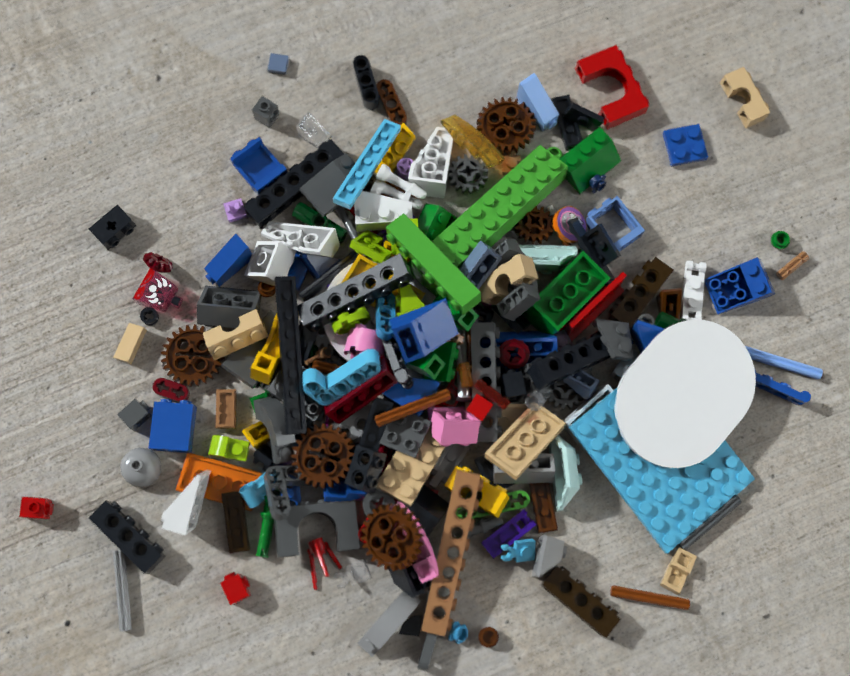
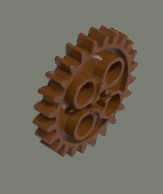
[477,97,536,154]
[161,324,225,387]
[291,423,355,489]
[361,503,424,571]

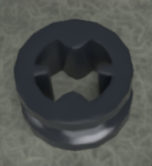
[140,307,159,326]

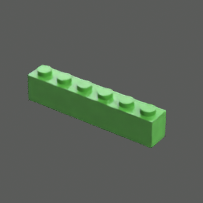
[386,213,481,315]

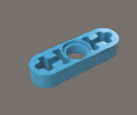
[376,293,396,340]

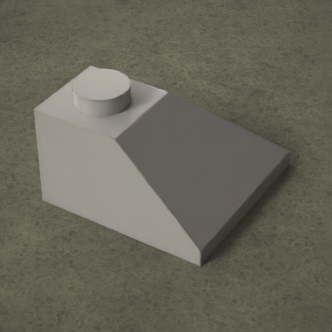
[532,535,567,577]

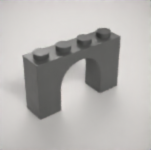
[274,499,360,558]

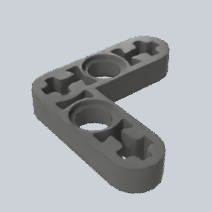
[264,465,314,521]

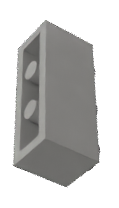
[493,454,555,484]

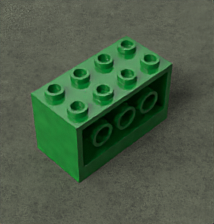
[522,251,611,335]

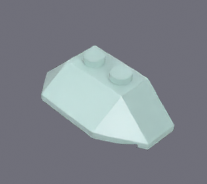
[518,244,578,274]
[548,435,582,512]

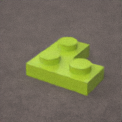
[349,230,392,263]

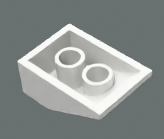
[161,470,211,535]

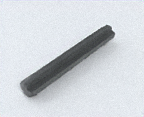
[678,495,742,550]

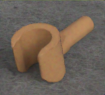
[305,347,331,365]

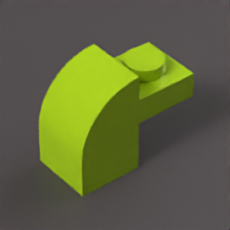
[208,435,250,462]

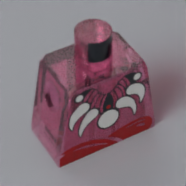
[132,268,183,312]

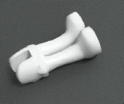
[370,164,427,209]

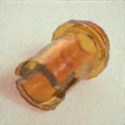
[456,362,474,388]

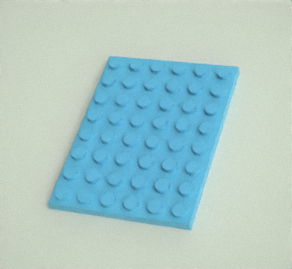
[568,387,755,554]

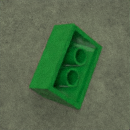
[559,127,621,195]

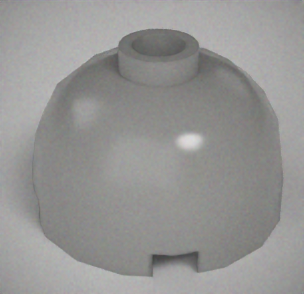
[120,448,161,487]

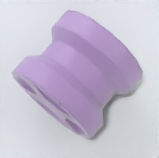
[397,158,413,180]

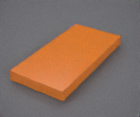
[176,452,263,511]

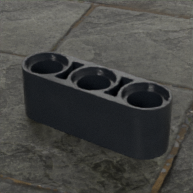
[353,55,379,110]

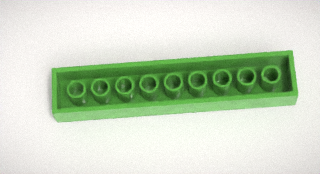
[408,145,568,297]

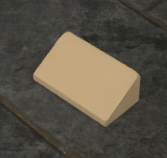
[113,323,147,365]

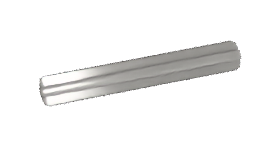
[113,550,132,632]

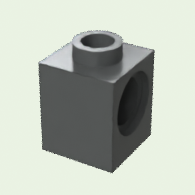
[252,96,280,128]
[117,399,152,431]

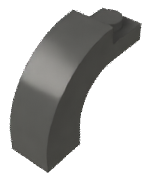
[254,396,296,464]

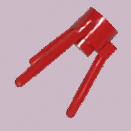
[307,537,342,590]

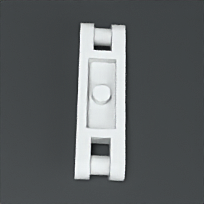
[680,260,706,320]

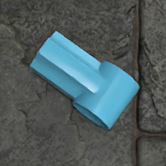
[239,473,276,508]

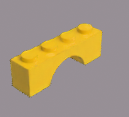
[250,312,299,385]

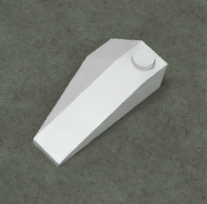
[408,127,455,198]
[261,221,340,258]

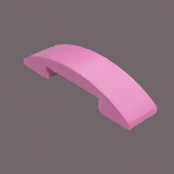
[393,502,439,583]

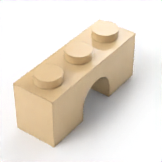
[720,67,770,128]
[479,254,538,305]
[203,309,268,360]

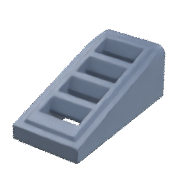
[563,371,600,400]

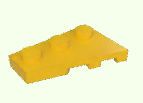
[374,123,415,183]

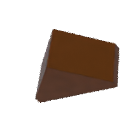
[656,288,682,320]

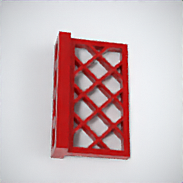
[559,272,627,343]

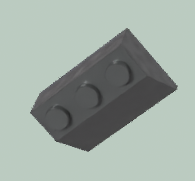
[197,285,261,328]

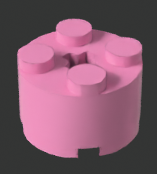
[344,324,385,359]

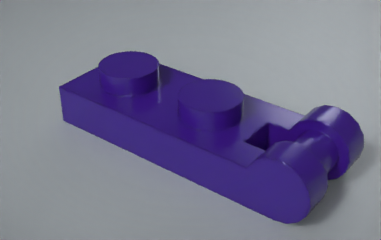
[481,509,537,559]

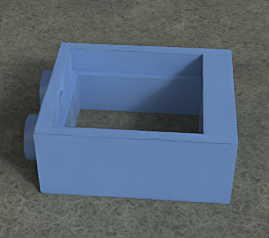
[586,196,645,252]

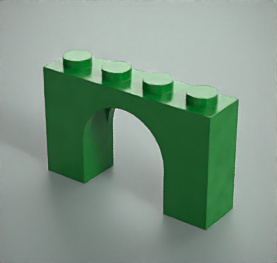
[399,294,478,380]

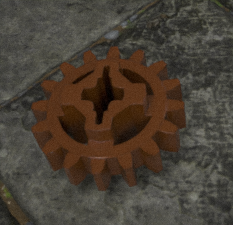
[514,206,554,245]

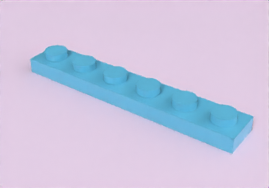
[333,119,401,209]

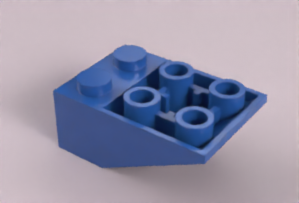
[704,257,775,314]
[389,298,459,364]

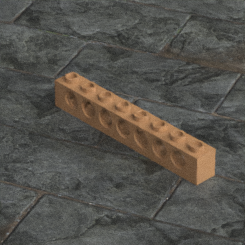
[421,469,484,636]

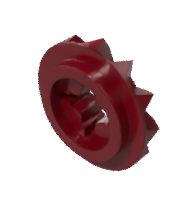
[143,252,173,273]
[499,338,530,369]

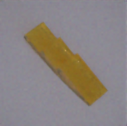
[441,115,505,169]

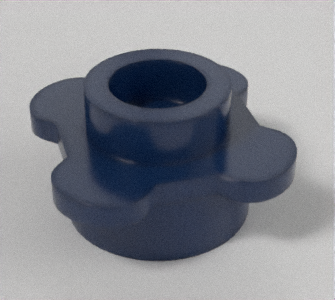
[589,174,606,194]

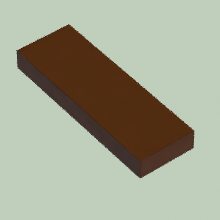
[528,483,558,534]

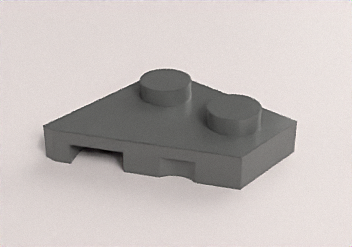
[592,319,633,361]

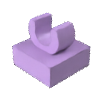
[223,198,247,223]

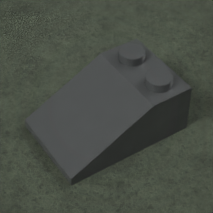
[300,153,370,217]

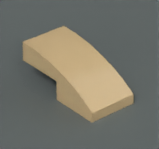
[660,547,697,595]

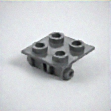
[379,407,431,458]

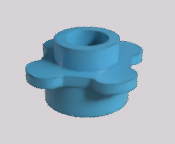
[448,621,468,644]

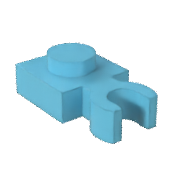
[501,539,535,562]

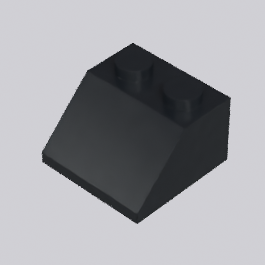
[403,485,449,537]

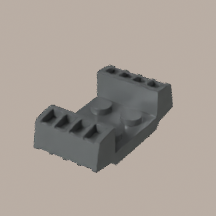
[492,239,540,321]

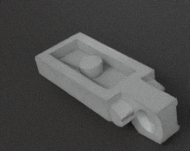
[429,444,471,489]

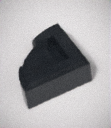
[399,615,421,636]

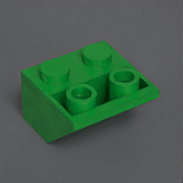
[418,203,457,241]
[422,342,459,386]

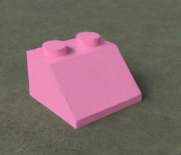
[427,407,480,446]

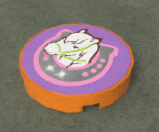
[553,206,587,244]

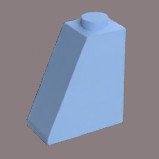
[516,73,559,132]

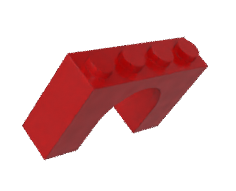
[575,45,649,130]

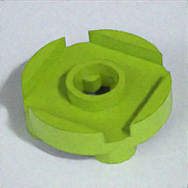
[332,307,371,335]

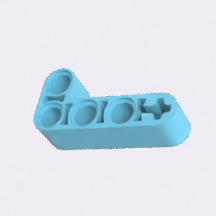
[303,349,381,406]

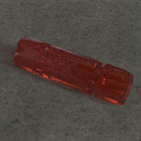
[474,379,510,410]

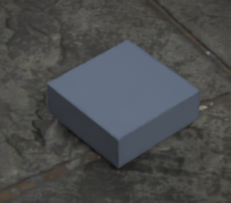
[267,53,289,75]

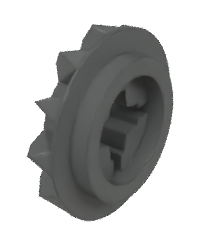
[363,489,395,516]

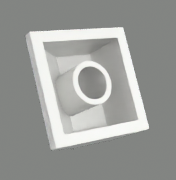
[244,241,296,286]

